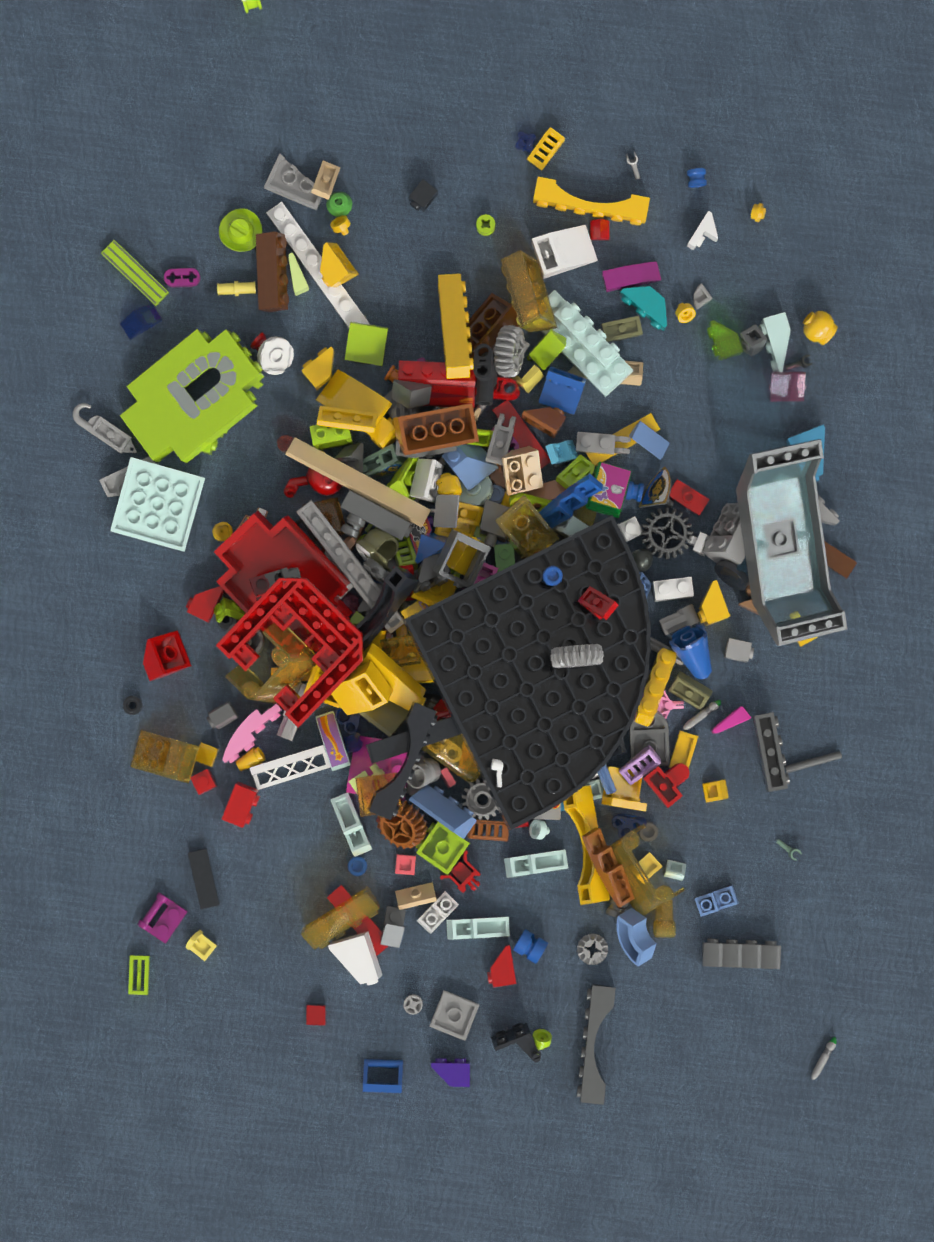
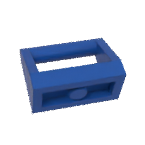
[363,1059,403,1093]

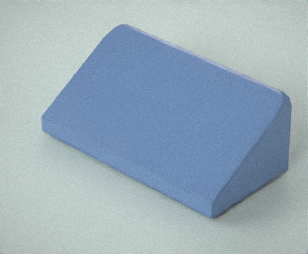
[629,421,670,460]

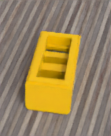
[527,127,565,171]

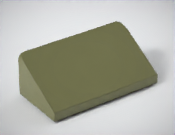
[668,671,713,711]

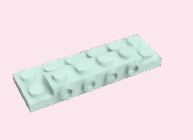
[527,290,633,397]

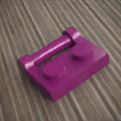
[137,892,188,944]

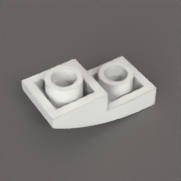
[417,891,459,934]

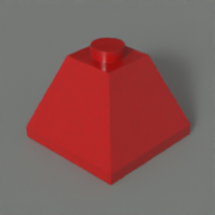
[143,630,191,681]

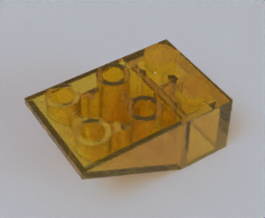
[131,730,200,783]

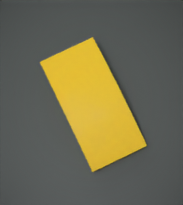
[316,369,392,435]

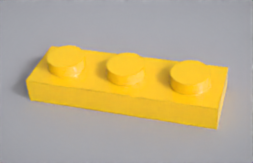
[317,406,377,433]

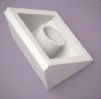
[409,459,444,503]

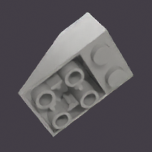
[702,503,752,564]

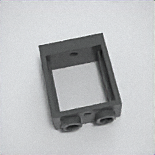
[432,529,491,590]

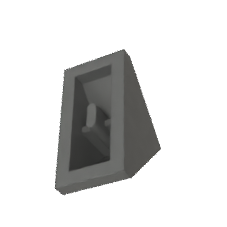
[391,379,432,409]

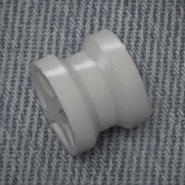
[403,994,423,1015]

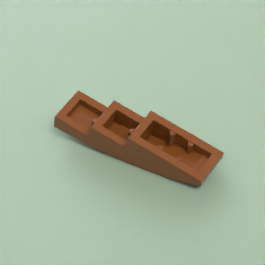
[581,828,635,907]

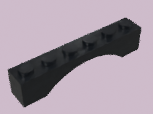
[356,566,419,652]
[367,701,438,820]

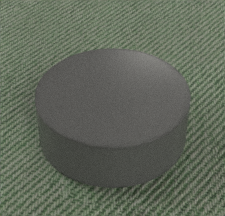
[639,822,658,842]

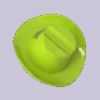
[219,208,262,252]

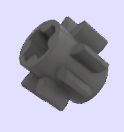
[391,403,416,419]

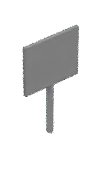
[430,494,460,528]

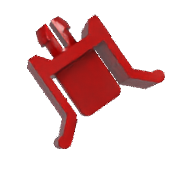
[440,850,481,893]

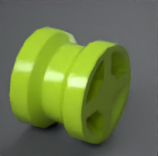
[476,214,495,236]

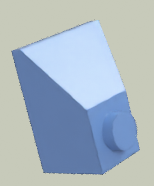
[442,444,499,491]

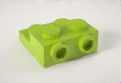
[415,822,470,875]

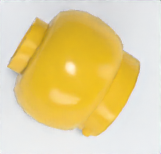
[803,311,838,345]

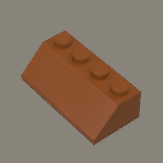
[393,403,479,456]

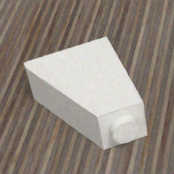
[328,931,383,985]

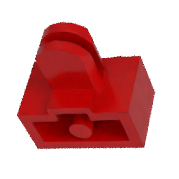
[642,763,690,808]

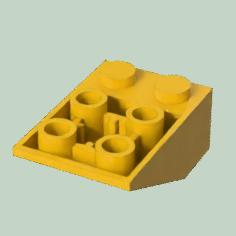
[331,661,393,715]

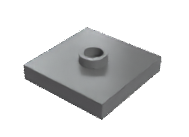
[429,990,480,1041]

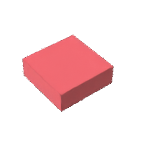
[440,768,456,789]
[395,854,416,875]

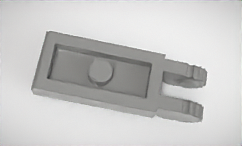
[486,413,516,466]
[576,432,631,455]

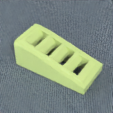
[288,253,309,296]

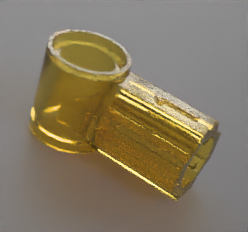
[653,900,676,938]

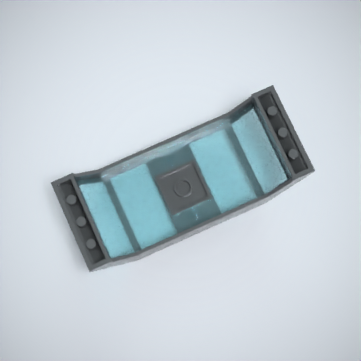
[736,439,847,646]

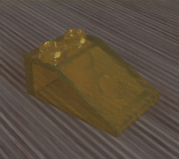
[495,495,559,560]

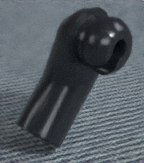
[423,694,442,707]

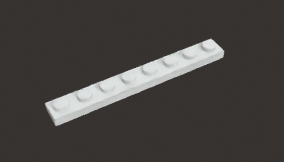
[266,202,370,328]

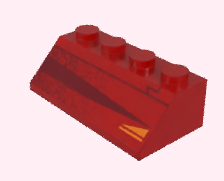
[398,360,476,408]

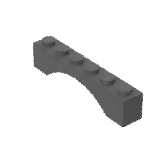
[577,984,616,1105]

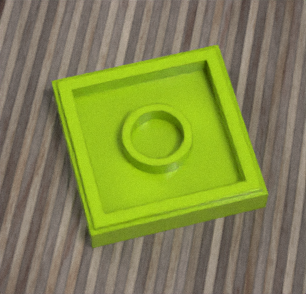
[345,322,388,366]

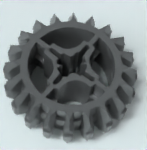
[641,507,693,559]

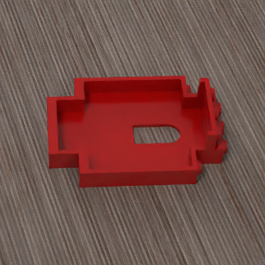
[214,511,353,654]

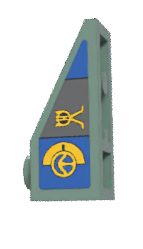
[363,444,407,479]

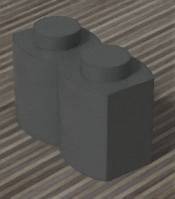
[207,701,239,729]

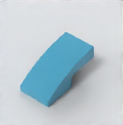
[545,440,578,464]

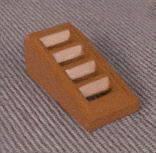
[468,820,509,841]

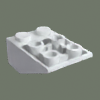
[532,225,598,279]

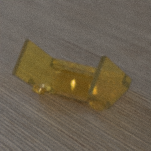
[225,623,316,704]

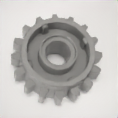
[462,779,498,820]

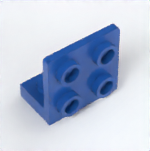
[539,367,587,415]

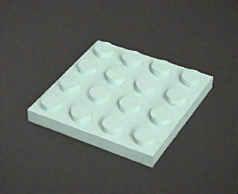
[110,457,205,552]

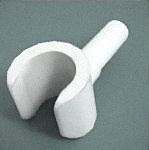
[491,759,503,787]

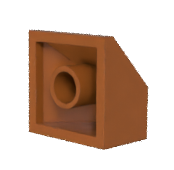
[522,407,566,439]

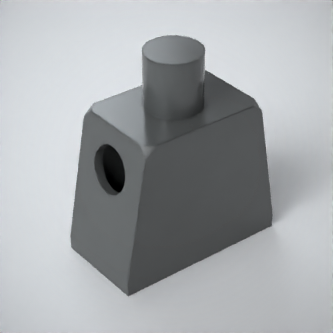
[480,499,521,549]

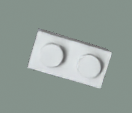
[652,577,694,602]

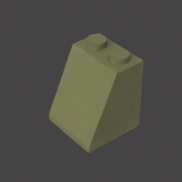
[359,701,409,737]

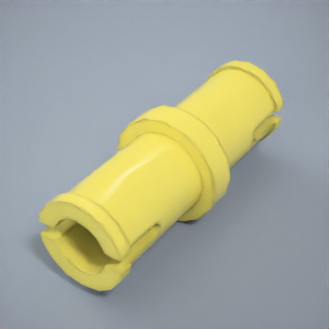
[217,281,256,296]

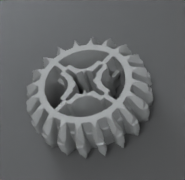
[494,325,525,377]
[550,644,604,668]

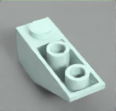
[760,312,791,376]

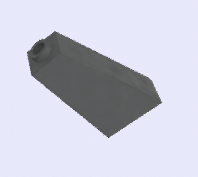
[341,490,413,540]

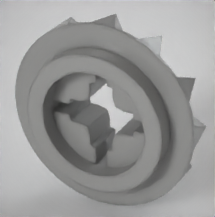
[577,934,608,965]

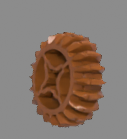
[376,799,428,849]

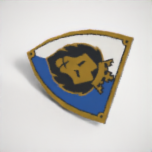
[639,467,674,508]

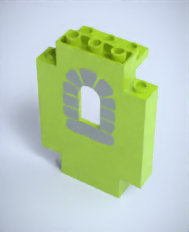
[120,329,264,463]

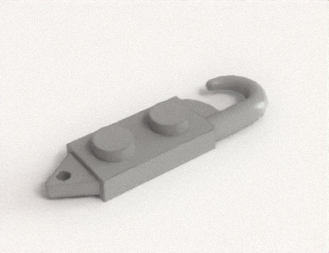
[73,403,137,454]

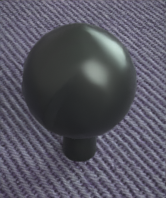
[632,549,653,572]

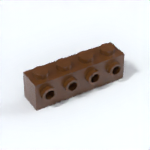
[256,231,289,312]

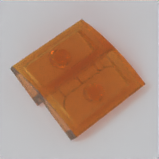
[355,772,402,817]

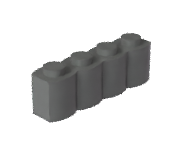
[702,939,781,969]

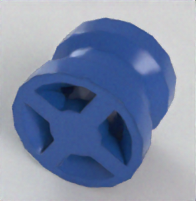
[687,168,707,188]
[626,481,644,502]

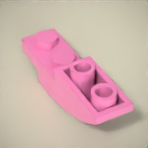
[222,703,282,763]

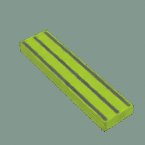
[101,240,169,306]

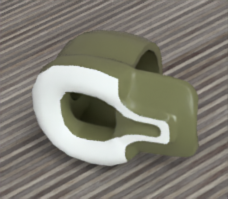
[356,528,399,572]

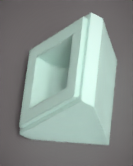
[664,860,686,881]

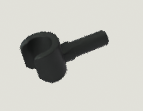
[785,355,813,370]

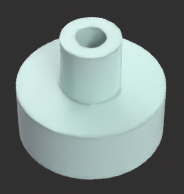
[529,820,550,840]

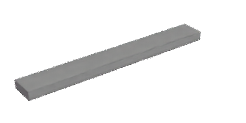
[296,500,404,634]

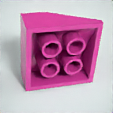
[346,736,408,801]

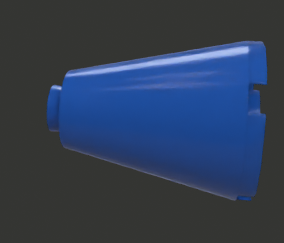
[669,625,712,679]

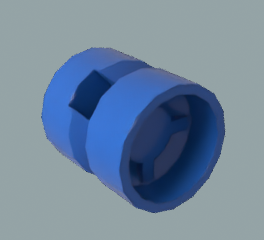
[513,929,548,964]

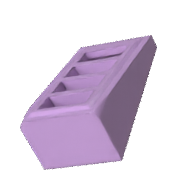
[619,745,661,786]

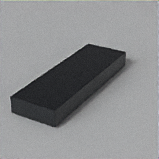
[188,849,220,909]

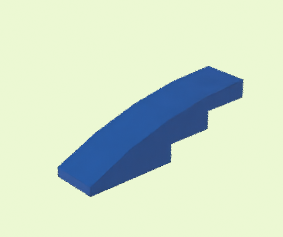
[532,474,603,532]

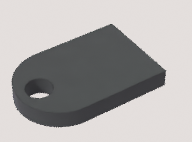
[630,711,670,767]

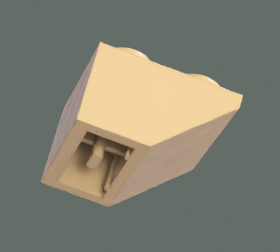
[502,446,543,496]

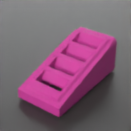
[711,706,751,734]

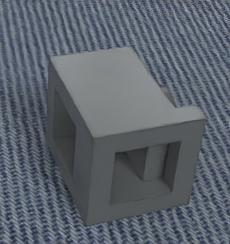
[740,324,767,357]

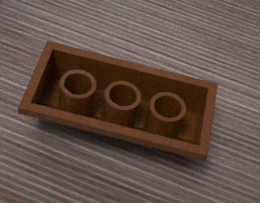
[443,293,525,364]

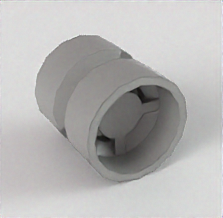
[407,758,441,789]

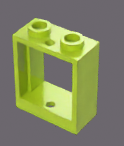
[310,425,353,450]

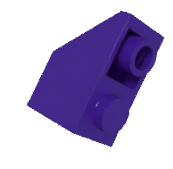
[431,1058,470,1087]

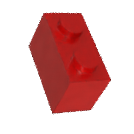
[221,782,260,828]

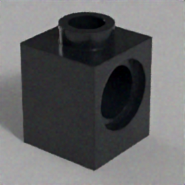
[409,179,438,212]

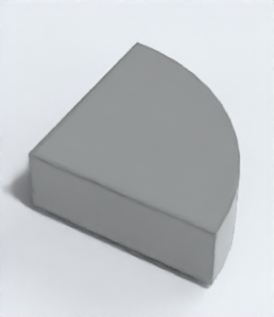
[693,283,713,310]

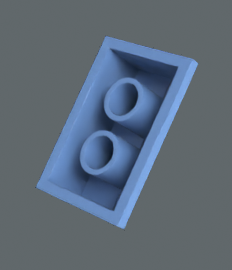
[409,785,477,839]

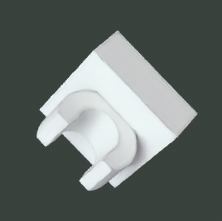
[688,532,709,556]

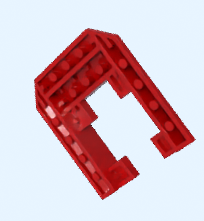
[216,578,363,728]

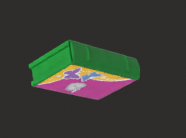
[585,462,632,518]

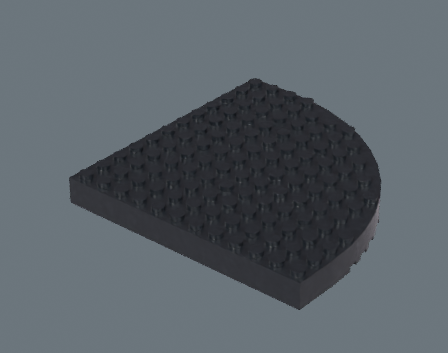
[403,515,651,830]

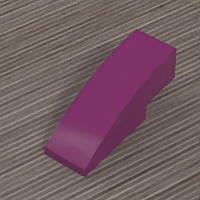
[602,262,661,292]

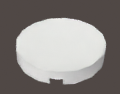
[257,336,294,375]

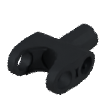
[474,344,498,406]

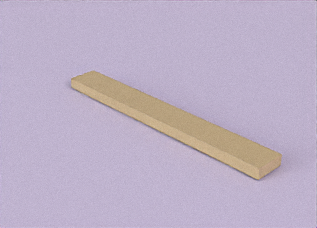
[285,438,431,528]

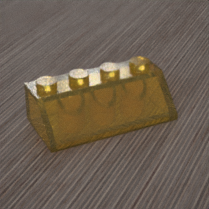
[501,250,558,332]
[301,886,380,950]

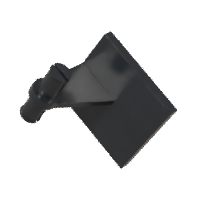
[491,1023,541,1062]

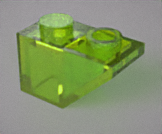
[707,320,743,361]

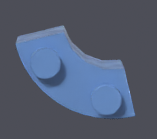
[616,908,657,966]

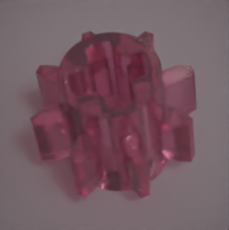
[341,592,360,614]

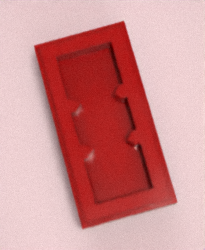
[669,479,710,516]

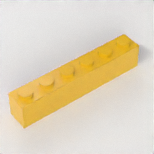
[438,274,474,379]

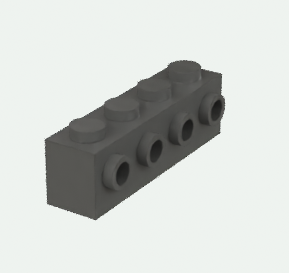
[752,712,790,792]

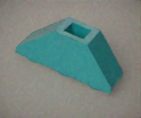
[620,286,667,331]

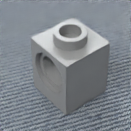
[724,638,754,663]

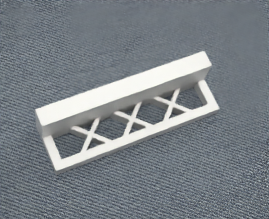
[250,745,331,790]

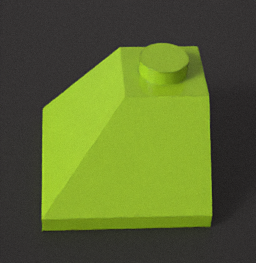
[387,457,419,501]

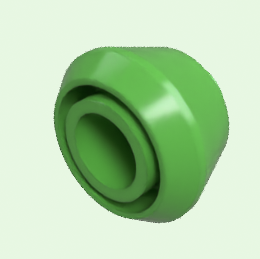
[326,191,352,217]

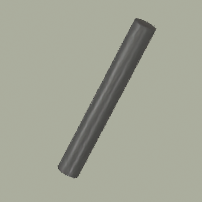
[784,751,842,773]

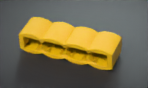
[634,648,676,727]

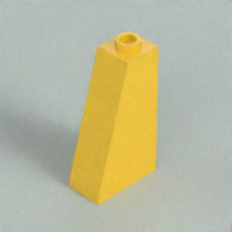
[360,643,426,711]

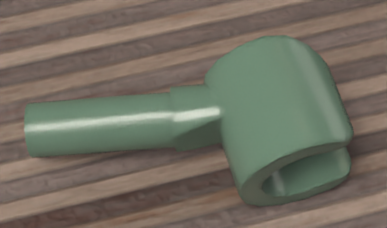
[776,839,802,860]

